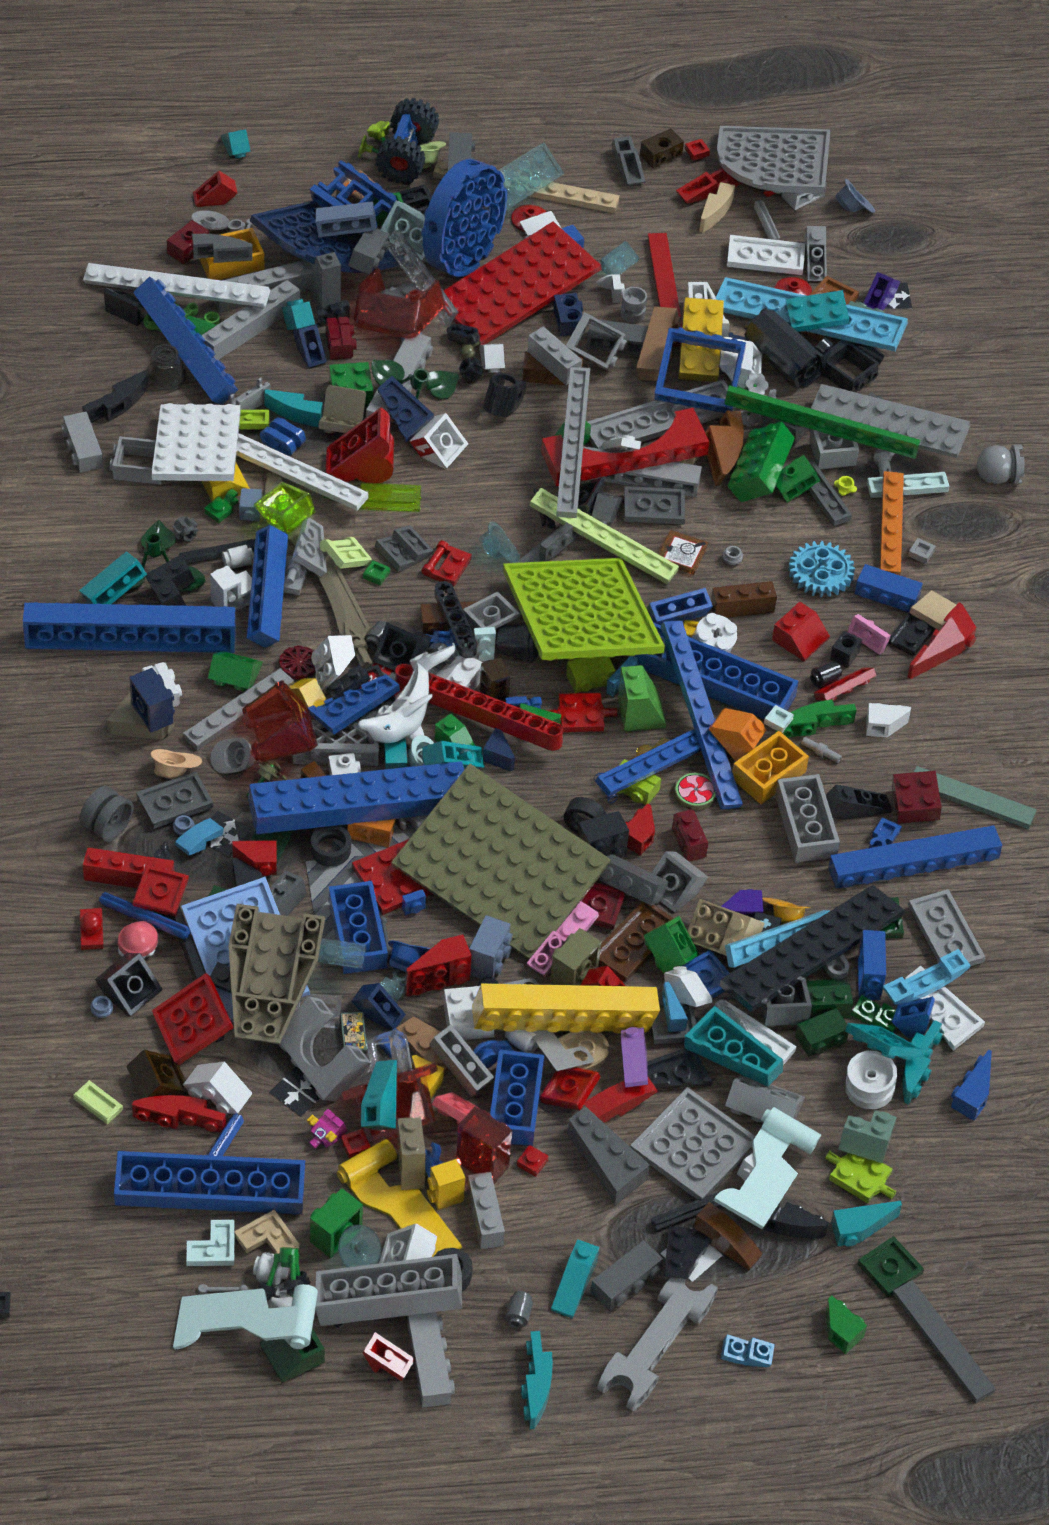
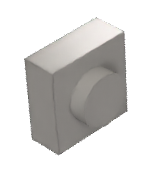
[908,538,936,564]

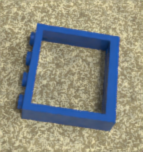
[655,327,746,413]

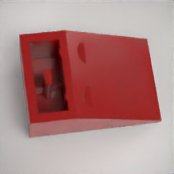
[405,934,472,997]

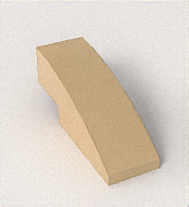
[699,182,735,233]

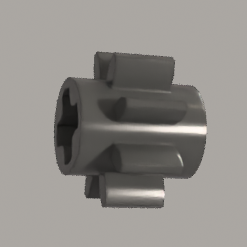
[173,516,198,542]

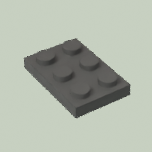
[624,486,685,524]
[136,771,213,829]

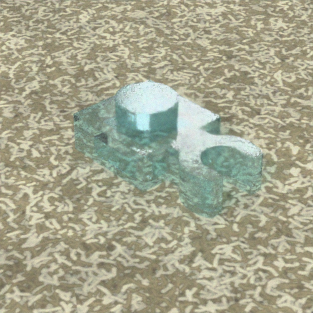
[380,969,406,1002]

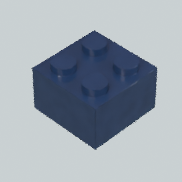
[129,668,175,733]

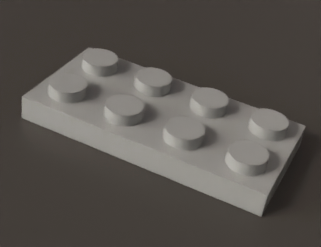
[908,889,985,966]

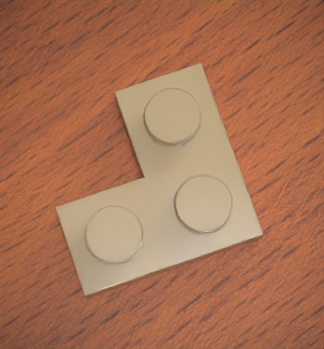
[234,1210,299,1253]

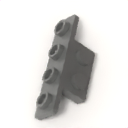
[517,522,580,563]

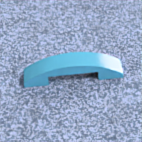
[883,949,971,1005]

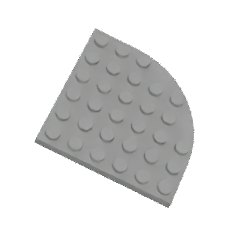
[717,126,830,195]

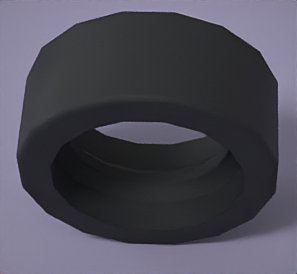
[563,797,606,833]
[310,825,351,866]

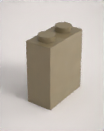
[397,1117,426,1190]

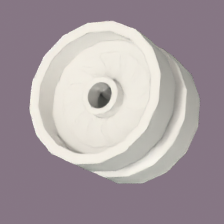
[845,1051,897,1109]

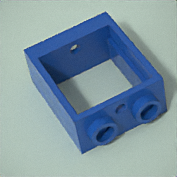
[858,930,886,1001]

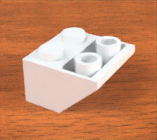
[719,337,762,388]
[311,636,355,691]

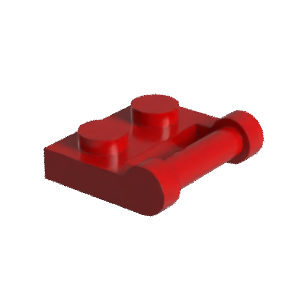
[421,540,472,587]

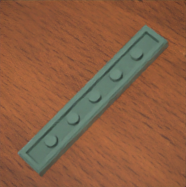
[914,766,1037,829]

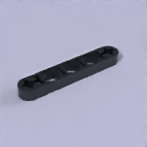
[434,581,477,658]

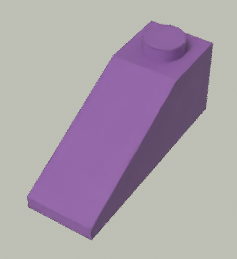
[621,1027,648,1087]

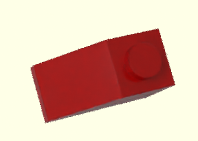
[193,170,238,207]
[232,841,277,876]

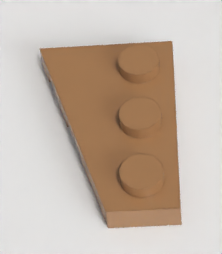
[396,1017,473,1074]

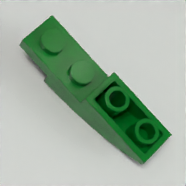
[774,700,857,738]

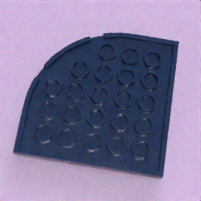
[250,196,408,273]

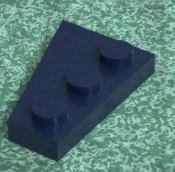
[378,376,434,442]

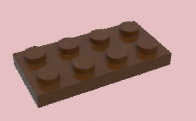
[599,902,673,983]

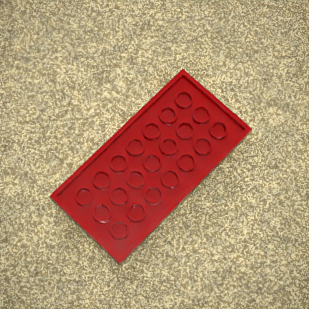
[433,221,601,345]

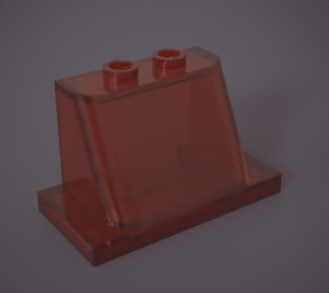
[341,1062,438,1142]

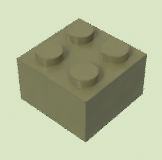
[550,928,601,986]

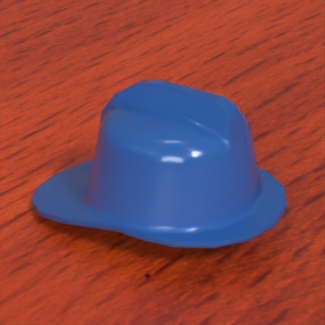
[388,940,431,972]

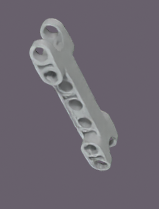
[597,1277,718,1411]

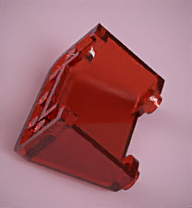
[242,680,318,762]

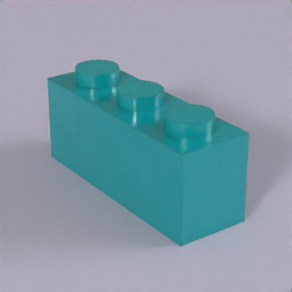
[79,551,147,604]

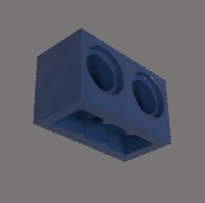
[553,293,583,336]

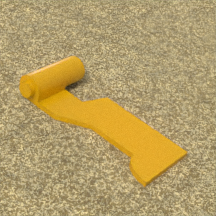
[337,1139,462,1257]

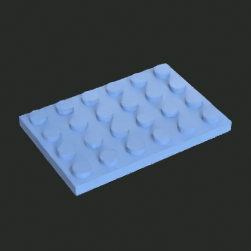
[181,877,310,1022]

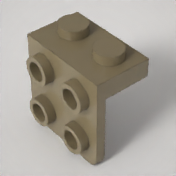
[318,385,366,435]

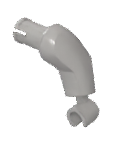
[873,449,896,477]

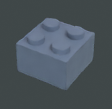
[469,915,513,979]

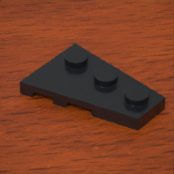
[647,1048,712,1089]

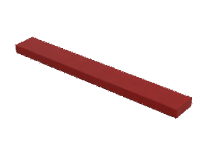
[648,233,682,347]

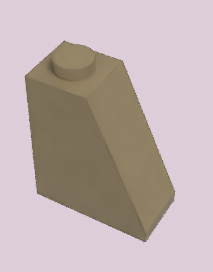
[107,692,175,740]

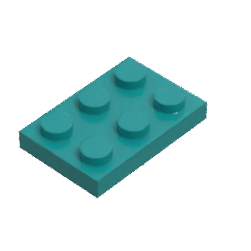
[786,290,850,332]
[845,1023,923,1060]

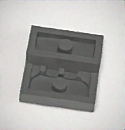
[375,525,434,572]

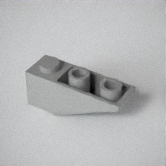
[804,226,827,282]

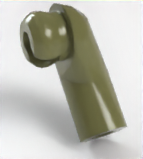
[462,341,480,359]

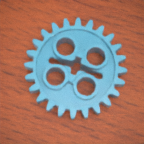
[788,541,855,597]

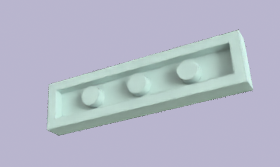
[867,472,949,498]

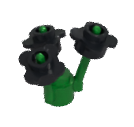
[252,1247,311,1301]

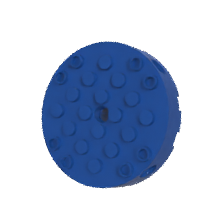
[421,159,507,277]

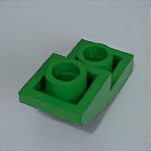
[851,995,896,1032]

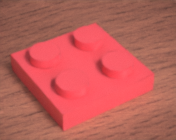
[432,1092,490,1128]

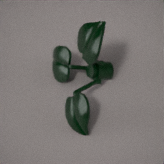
[371,359,459,436]
[129,520,206,592]

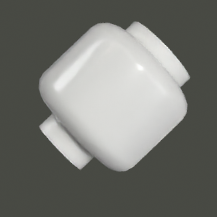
[253,1252,289,1286]

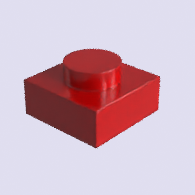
[685,139,710,161]
[341,1129,371,1159]
[517,1145,549,1177]

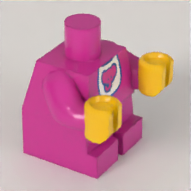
[306,1109,348,1149]

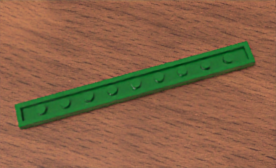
[725,385,921,459]

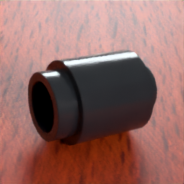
[810,661,842,688]

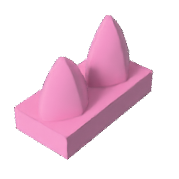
[847,614,891,654]

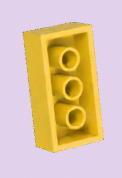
[678,297,724,382]

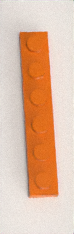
[880,471,904,575]

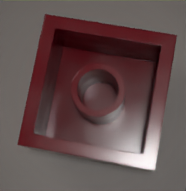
[892,770,942,824]

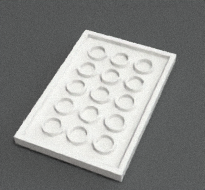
[152,403,241,481]

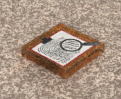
[658,530,709,575]

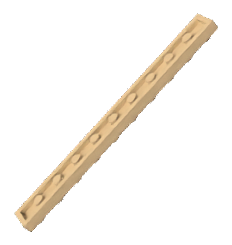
[433,160,620,213]

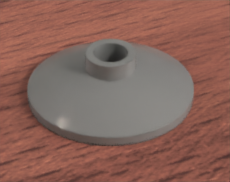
[191,211,229,232]

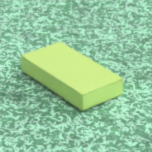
[73,1080,123,1125]

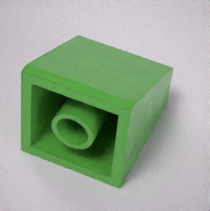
[618,665,666,731]

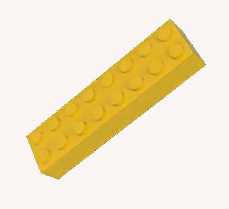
[472,984,660,1033]

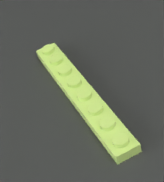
[530,488,679,585]

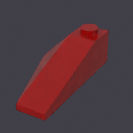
[907,602,977,679]

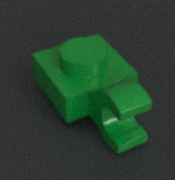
[204,489,239,523]

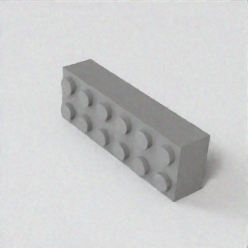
[315,1254,462,1326]

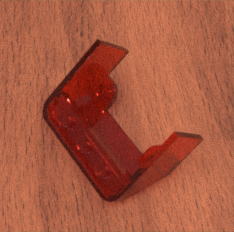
[353,268,446,339]

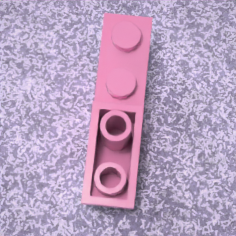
[526,901,599,977]

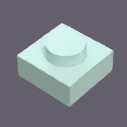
[764,705,794,733]

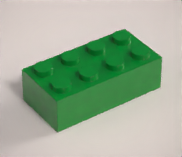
[728,421,795,502]

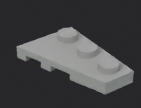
[292,517,327,577]

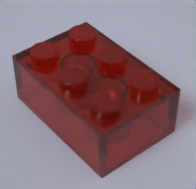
[456,1106,512,1184]

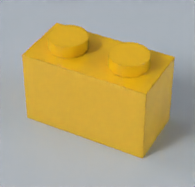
[427,1159,465,1210]

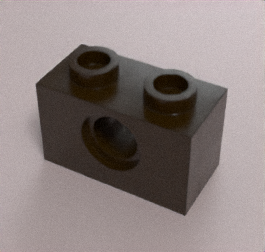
[640,128,684,168]

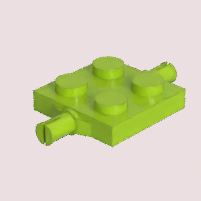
[825,1151,896,1204]

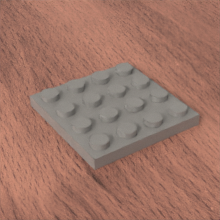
[630,1087,756,1200]

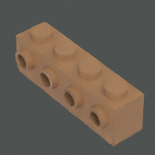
[636,306,681,381]

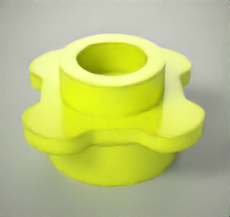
[834,476,857,496]

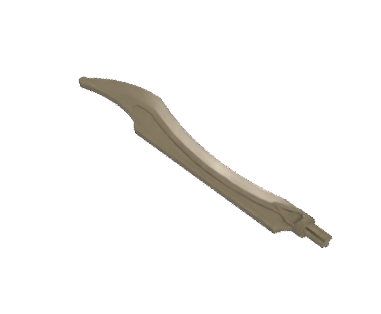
[265,471,373,669]

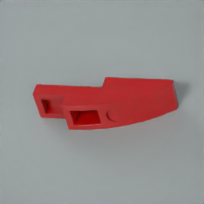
[132,1095,226,1133]

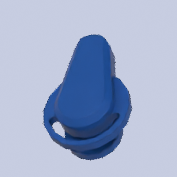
[473,1040,514,1069]

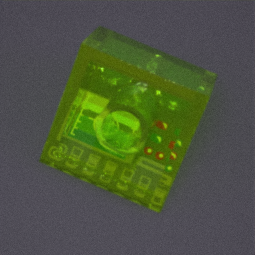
[254,482,316,534]

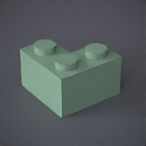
[838,1110,897,1163]

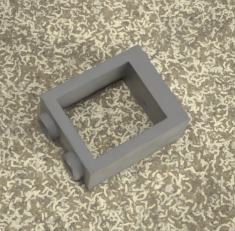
[566,312,627,371]
[110,436,162,485]

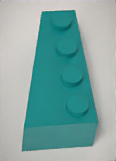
[685,1006,783,1087]

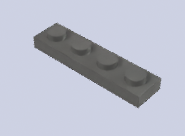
[808,460,852,526]

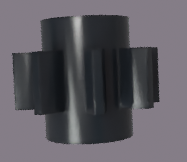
[459,357,483,382]

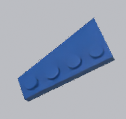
[307,674,400,735]

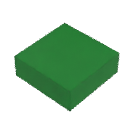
[363,560,390,586]

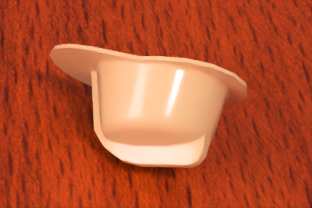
[151,749,202,779]

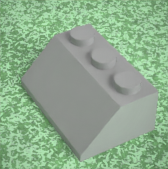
[725,1074,805,1123]

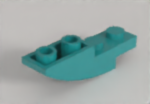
[902,1020,943,1105]
[521,1331,553,1430]

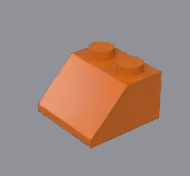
[709,708,766,761]

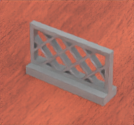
[293,720,379,766]

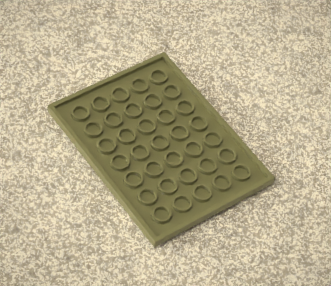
[391,764,611,960]

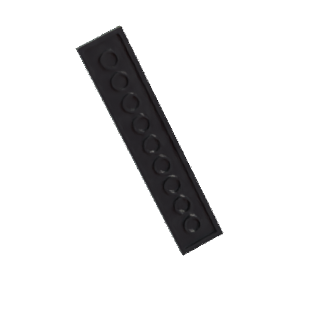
[719,885,904,1012]

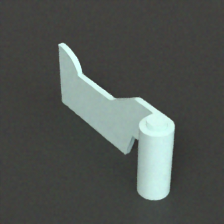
[713,1107,821,1229]
[173,1284,318,1349]

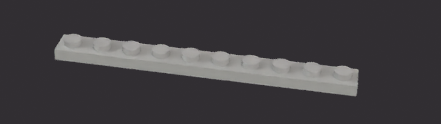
[556,367,590,518]

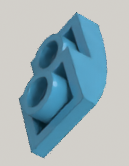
[175,818,224,855]
[720,1334,775,1367]

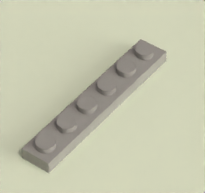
[183,668,294,750]

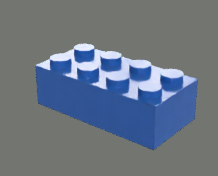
[328,881,388,974]
[487,1049,544,1146]

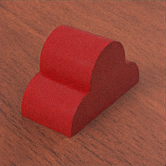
[326,407,394,484]

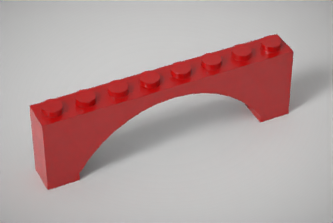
[541,408,709,486]

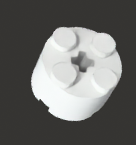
[692,613,737,653]

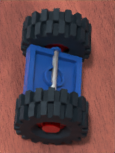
[375,98,439,184]

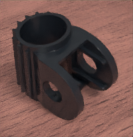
[483,371,527,417]

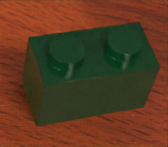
[795,1008,849,1057]

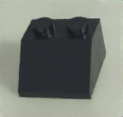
[373,621,432,671]
[95,953,163,1016]

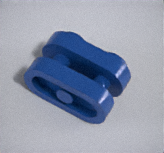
[260,418,306,457]

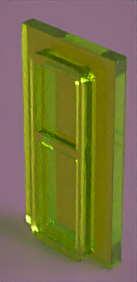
[360,483,421,512]

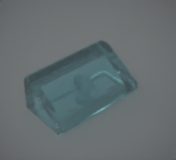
[600,241,639,275]

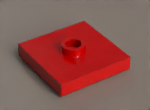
[133,864,189,917]
[539,1067,600,1111]

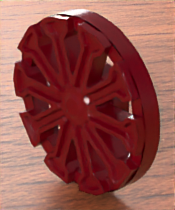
[279,645,316,680]

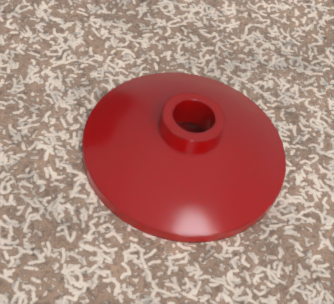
[511,205,546,232]
[774,277,812,296]

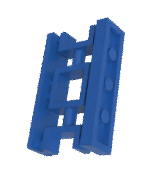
[310,160,397,235]

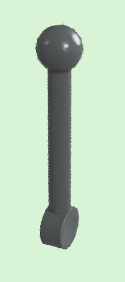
[380,916,392,957]

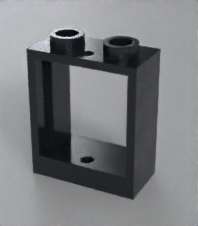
[819,339,879,392]

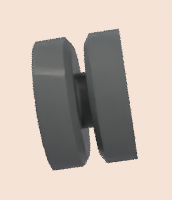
[79,785,134,842]

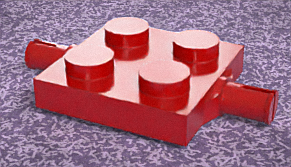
[547,693,617,732]

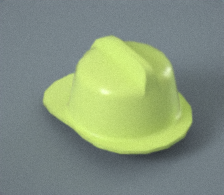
[420,141,446,168]

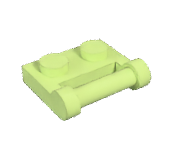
[320,537,372,569]

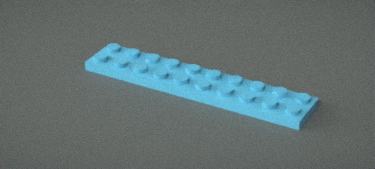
[716,277,908,352]

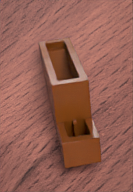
[705,410,744,486]

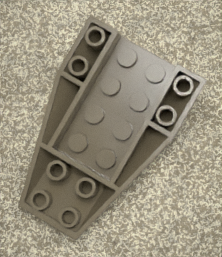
[228,903,326,1044]

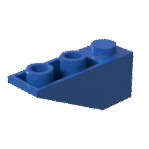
[951,1050,992,1121]

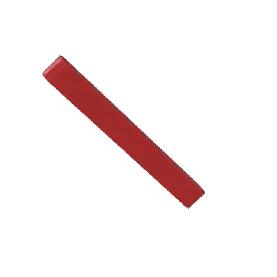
[395,664,563,751]

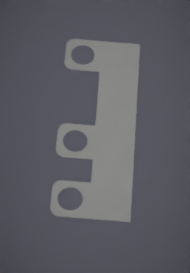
[504,978,594,1071]

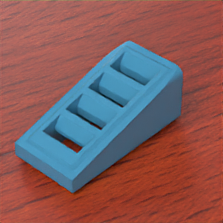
[662,982,688,1032]

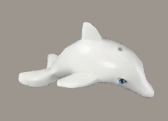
[358,645,455,743]

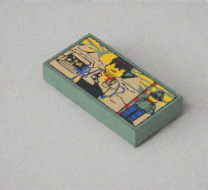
[340,1012,367,1054]

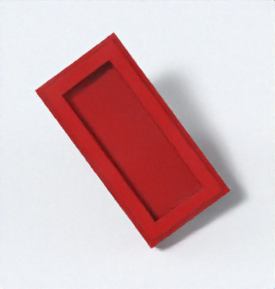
[80,908,104,950]

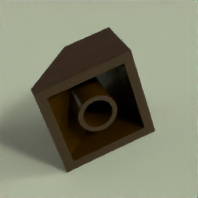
[126,1050,189,1099]

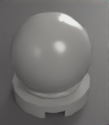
[976,444,1025,484]

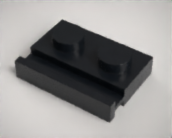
[888,613,935,657]

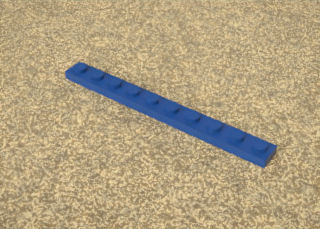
[661,621,743,809]

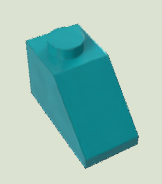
[221,129,251,159]

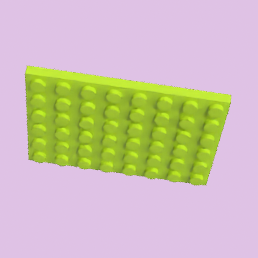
[502,558,665,661]

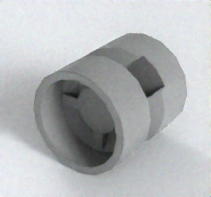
[620,287,647,323]

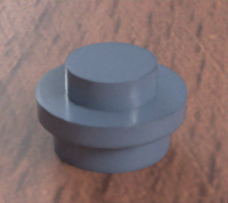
[173,815,195,836]
[90,996,113,1018]

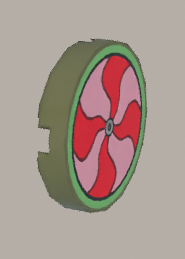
[674,772,716,811]

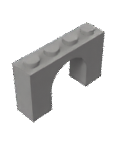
[279,997,371,1102]

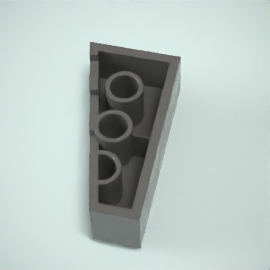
[567,1106,650,1206]

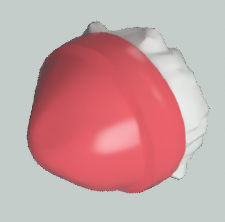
[117,921,158,959]

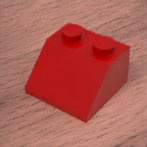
[772,602,830,662]

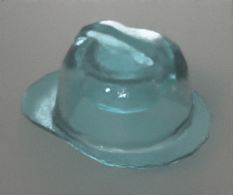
[479,522,520,563]

